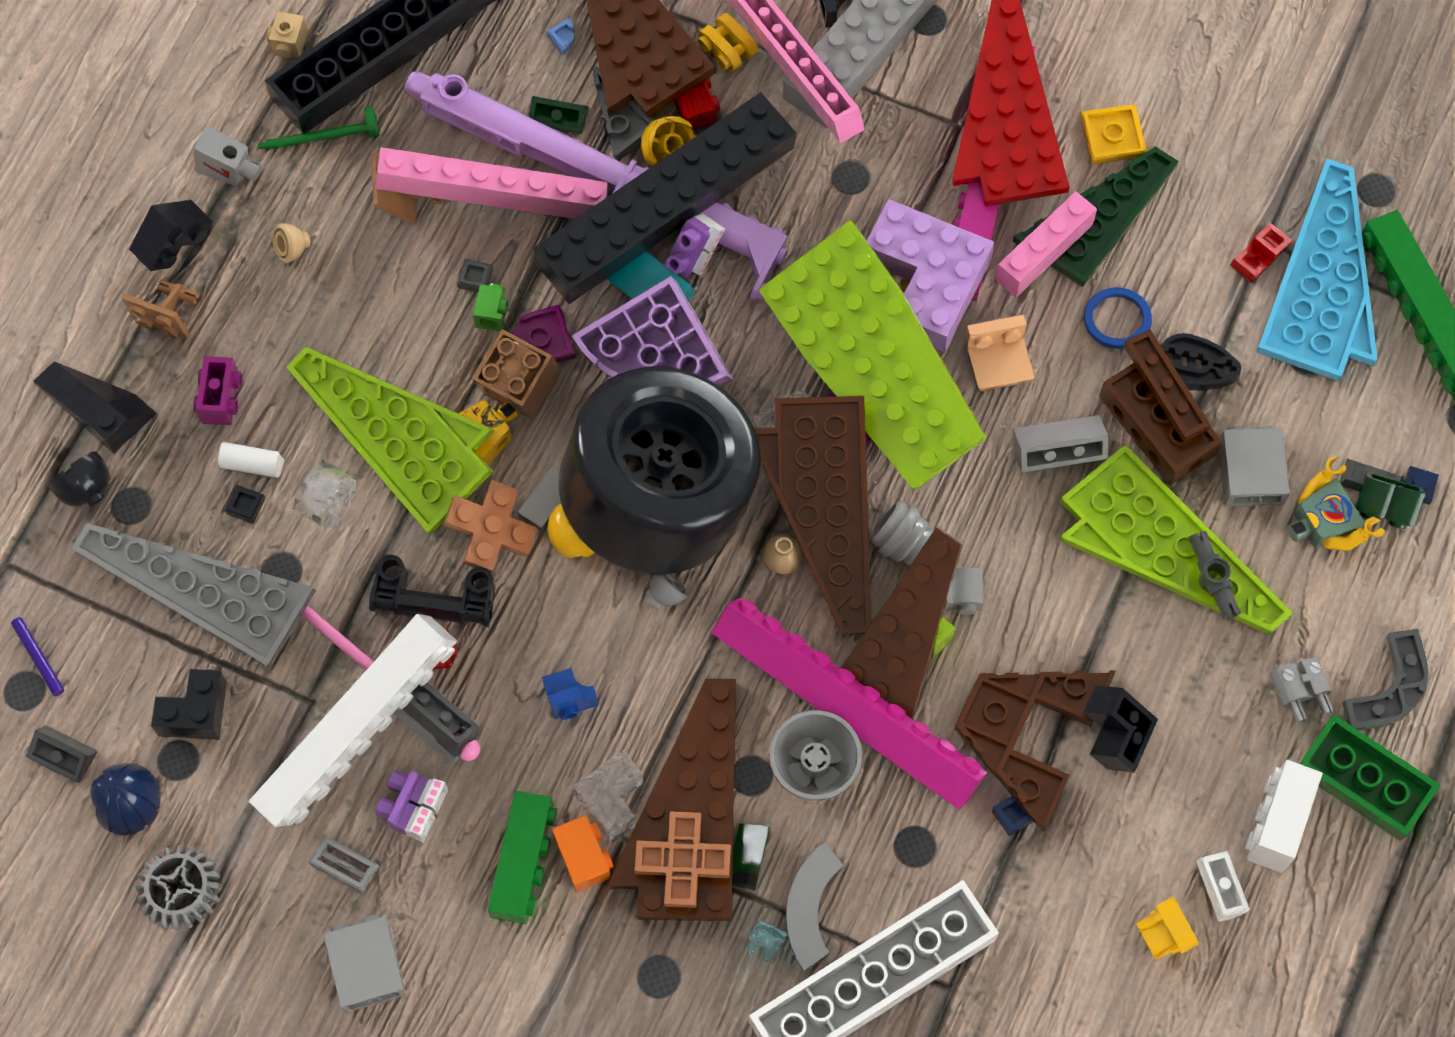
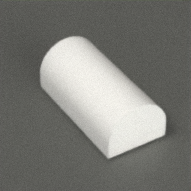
[218,442,284,478]
[1196,851,1250,921]

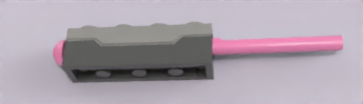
[301,605,480,764]

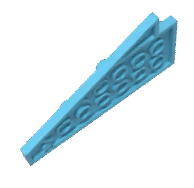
[1256,158,1378,381]

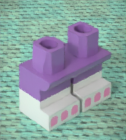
[665,213,725,279]
[375,770,448,843]

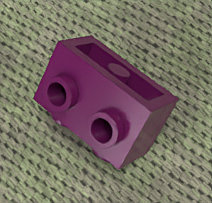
[194,356,242,425]

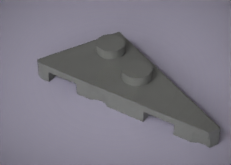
[592,66,654,161]

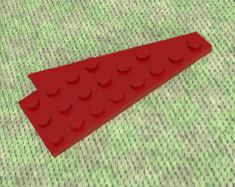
[952,0,1070,207]

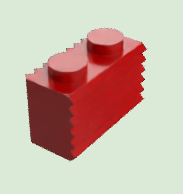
[674,78,721,129]

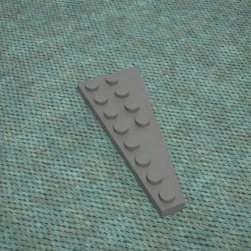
[71,523,316,667]

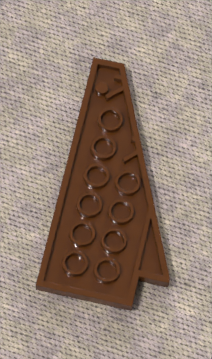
[586,0,716,118]
[754,396,871,635]
[609,679,736,921]

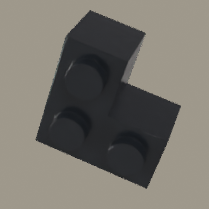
[129,200,213,271]
[151,669,227,740]
[1084,686,1158,773]

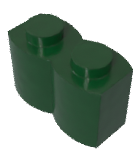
[1355,472,1425,529]

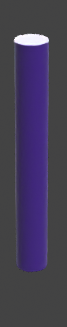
[11,617,64,696]

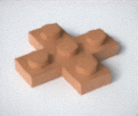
[443,479,537,572]
[635,811,731,908]

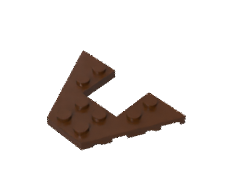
[955,670,1116,832]

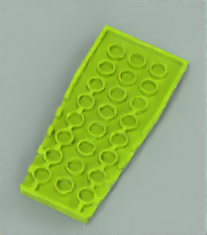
[758,220,987,490]

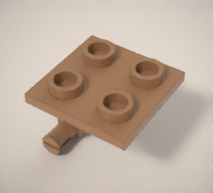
[371,153,445,225]
[122,279,199,339]

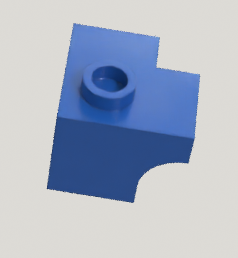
[542,668,598,720]

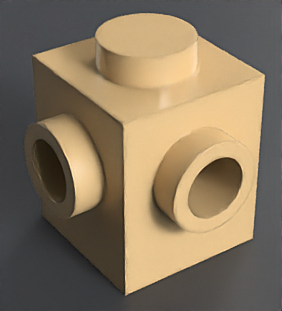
[267,11,308,58]

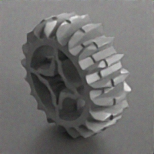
[135,845,222,931]

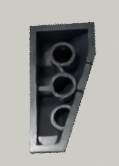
[33,361,156,454]

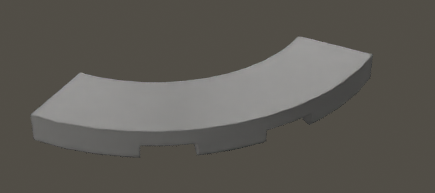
[786,841,844,973]

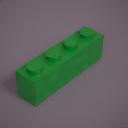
[488,790,557,925]

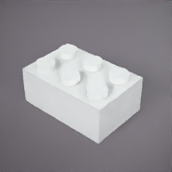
[1245,759,1322,873]

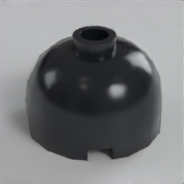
[48,451,110,507]

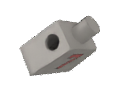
[193,126,261,186]

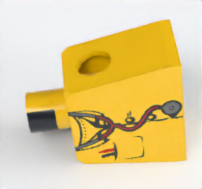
[458,401,518,465]

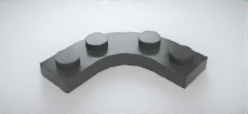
[1342,629,1428,731]

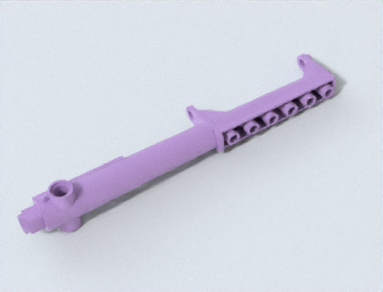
[404,71,788,301]

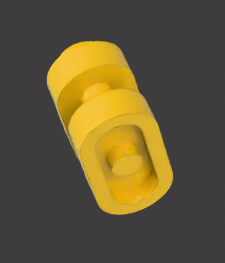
[697,12,759,72]

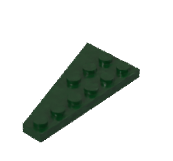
[1013,146,1179,287]

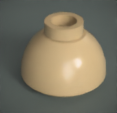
[272,223,310,263]
[763,534,804,574]

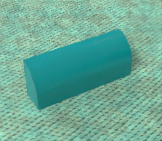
[607,252,697,301]

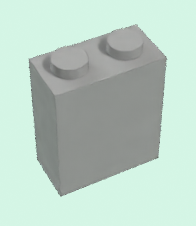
[1219,425,1290,506]
[323,915,407,1013]

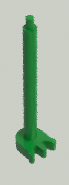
[258,106,379,150]

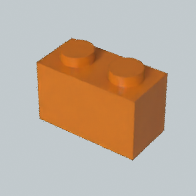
[552,815,614,893]

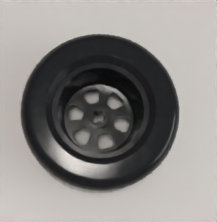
[559,366,761,575]

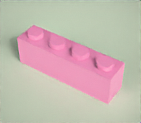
[995,191,1097,297]

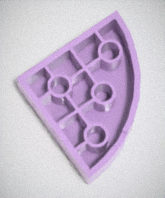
[572,276,734,387]

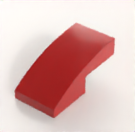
[1230,223,1292,283]

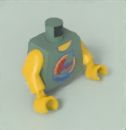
[1287,456,1385,551]

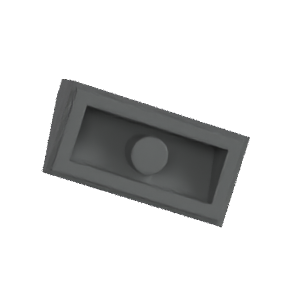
[26,726,97,783]

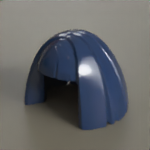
[90,763,161,835]

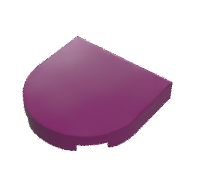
[511,305,575,363]

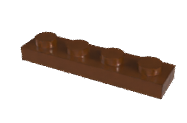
[1123,329,1211,442]

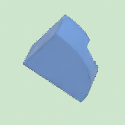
[546,18,574,55]

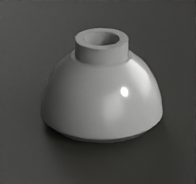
[647,574,687,609]

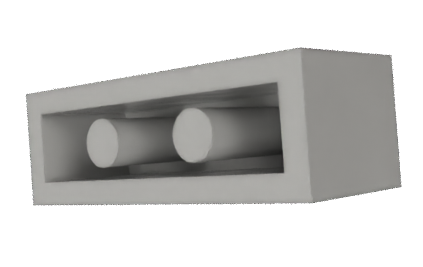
[1013,415,1108,472]

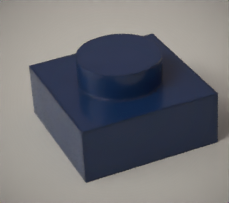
[1404,466,1439,505]
[991,796,1034,836]

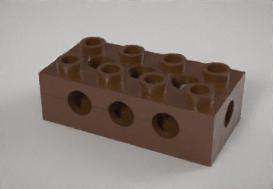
[1099,363,1223,485]

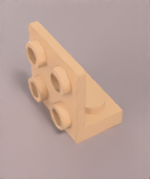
[964,315,1034,391]

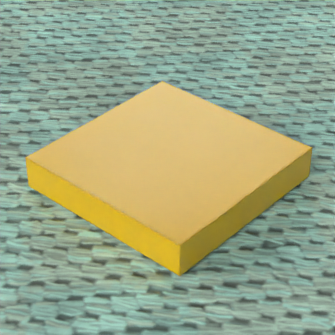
[1080,104,1147,165]

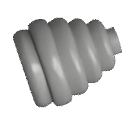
[870,501,934,565]

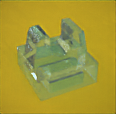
[748,920,788,962]

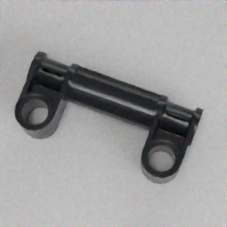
[369,554,496,628]

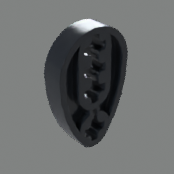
[1161,333,1241,391]

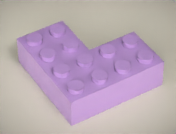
[867,199,994,352]

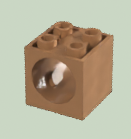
[472,329,562,420]

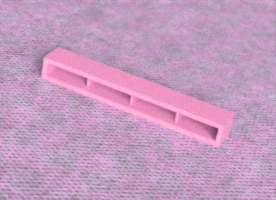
[375,147,608,219]

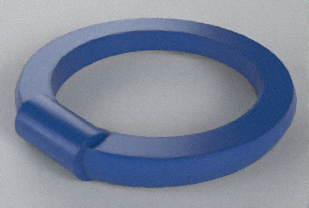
[1084,287,1152,349]

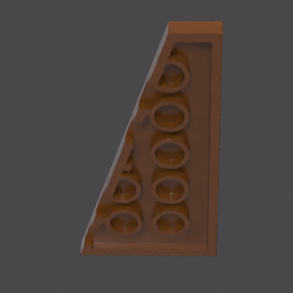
[841,527,963,720]

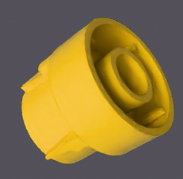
[1136,896,1200,960]

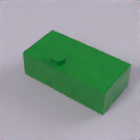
[1299,714,1440,841]

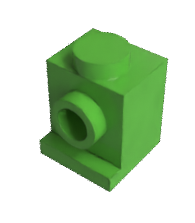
[473,284,508,331]

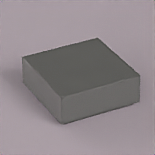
[457,259,493,292]

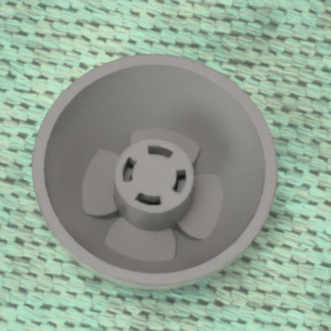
[770,710,862,801]

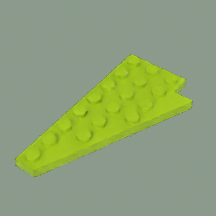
[286,347,495,534]
[1060,444,1293,635]

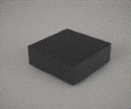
[225,485,266,524]

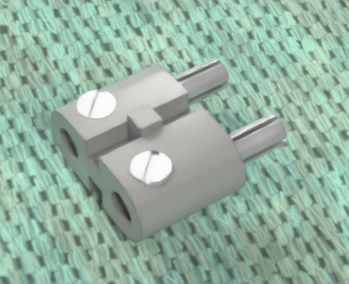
[1270,657,1334,723]

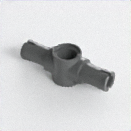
[1188,531,1241,620]

